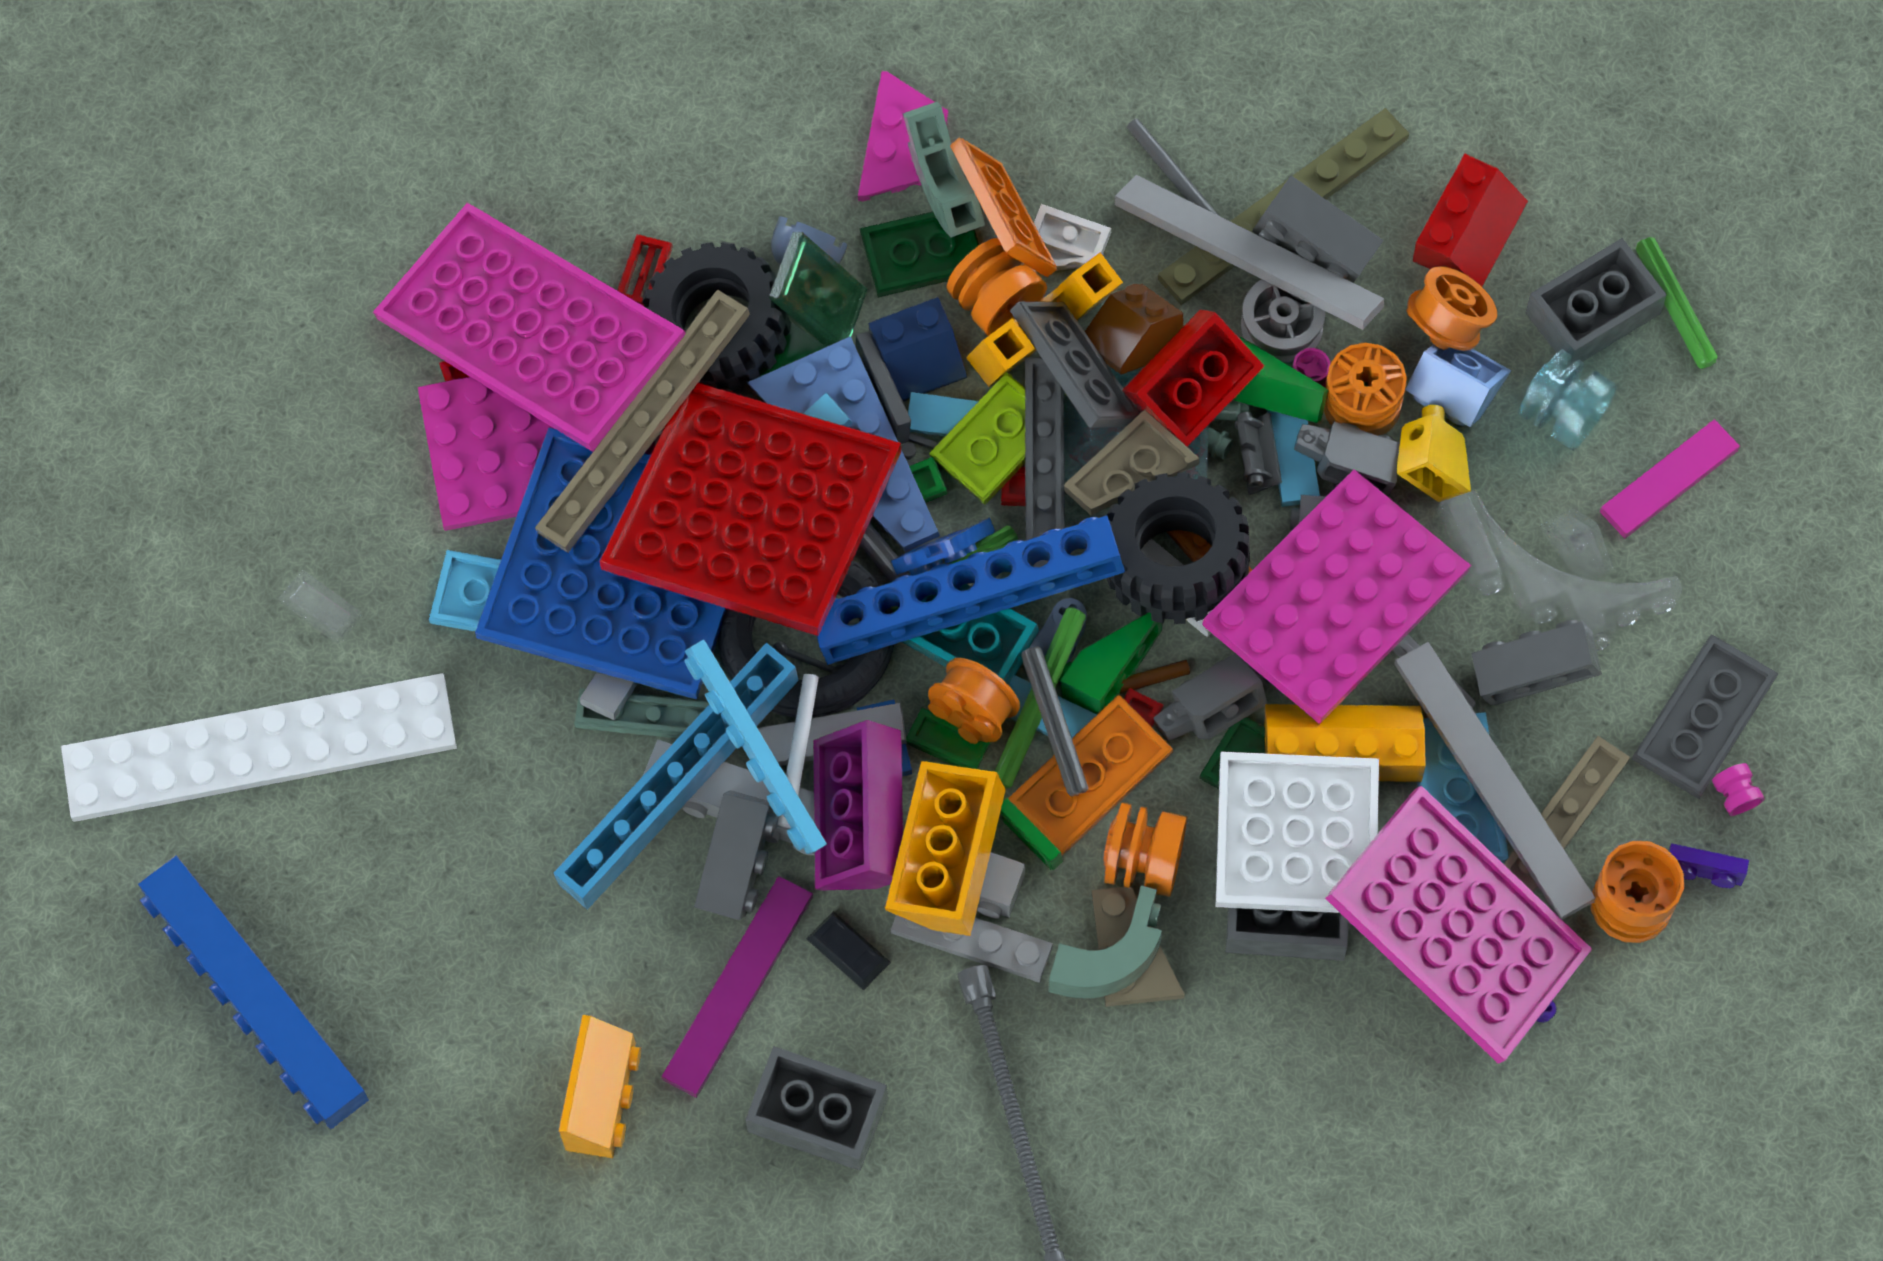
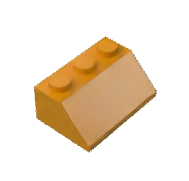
[559,1015,641,1158]

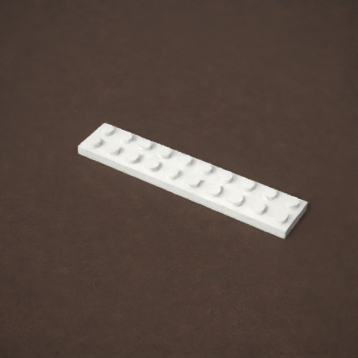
[61,673,457,822]

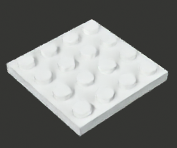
[1215,752,1379,913]

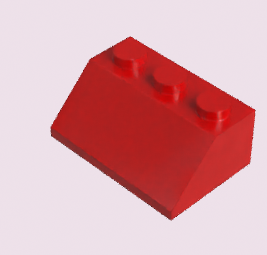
[1412,153,1528,287]
[1122,310,1264,447]

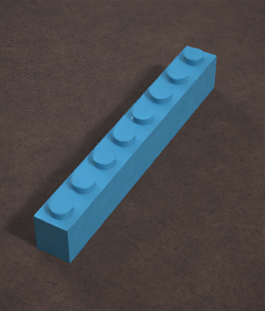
[553,642,799,910]

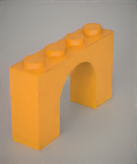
[966,252,1123,387]

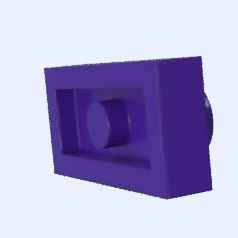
[1668,843,1749,888]

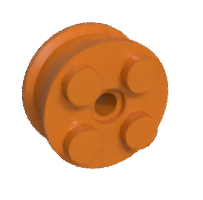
[1406,267,1497,351]
[928,658,1020,744]

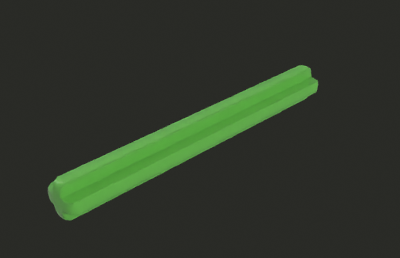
[994,607,1086,788]

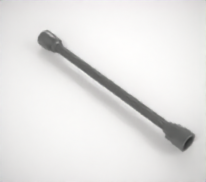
[957,965,1072,1261]

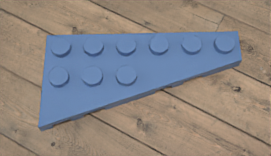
[747,336,940,552]

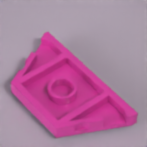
[858,71,948,202]

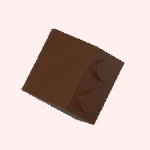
[1084,284,1184,374]

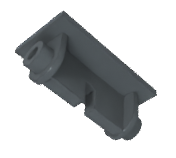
[1235,412,1282,495]

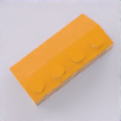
[1265,704,1426,782]
[885,761,1006,936]

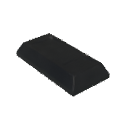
[806,911,891,991]

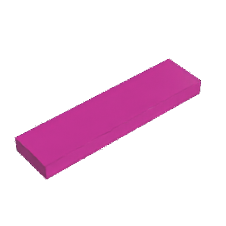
[1600,419,1740,539]

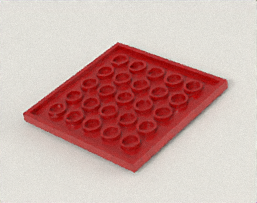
[600,383,902,636]

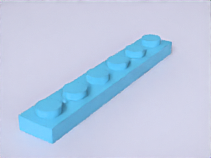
[685,639,827,854]

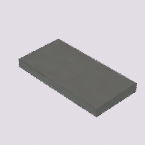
[1010,302,1140,428]
[1632,634,1778,799]

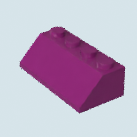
[813,720,903,891]

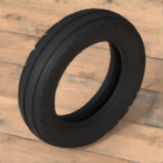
[718,560,894,718]

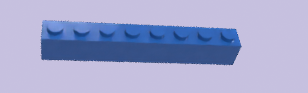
[138,856,369,1130]

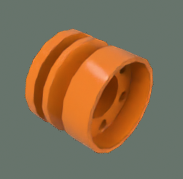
[946,237,1047,336]
[1324,342,1407,435]
[1103,802,1188,897]
[1591,841,1684,943]

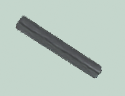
[1021,646,1088,796]

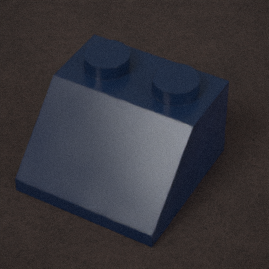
[868,297,967,402]

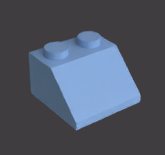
[1405,344,1511,427]

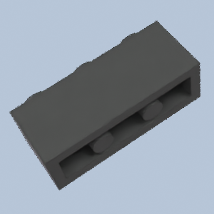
[1471,620,1602,706]
[694,790,778,920]

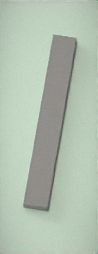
[1115,175,1384,330]
[1394,642,1595,920]

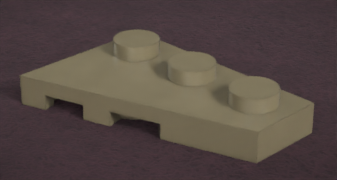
[1064,410,1199,515]
[1091,887,1185,1007]

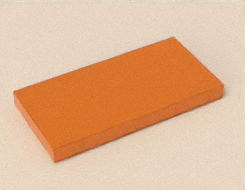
[950,137,1057,277]
[1008,695,1173,856]

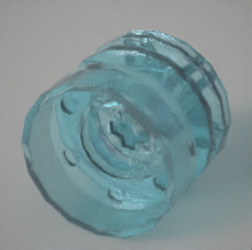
[1518,349,1618,451]

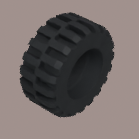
[642,242,791,390]
[1106,472,1250,624]

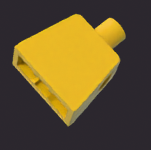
[1397,405,1471,502]

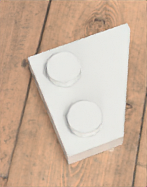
[1021,204,1111,272]

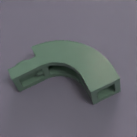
[903,102,985,237]
[1049,886,1162,999]

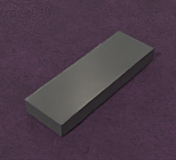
[855,331,911,444]

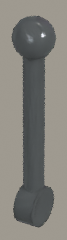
[773,641,843,673]

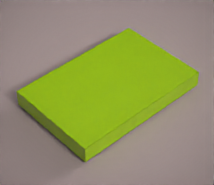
[929,372,1025,505]

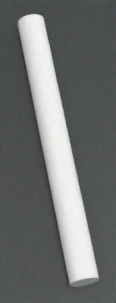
[777,674,819,828]

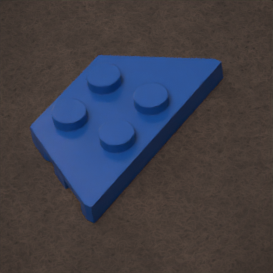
[891,517,995,576]

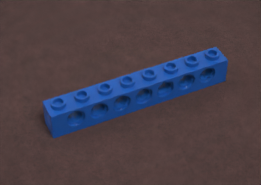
[817,516,1125,665]

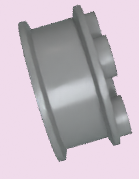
[1241,279,1325,364]

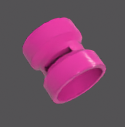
[1293,348,1330,387]
[1712,763,1765,816]

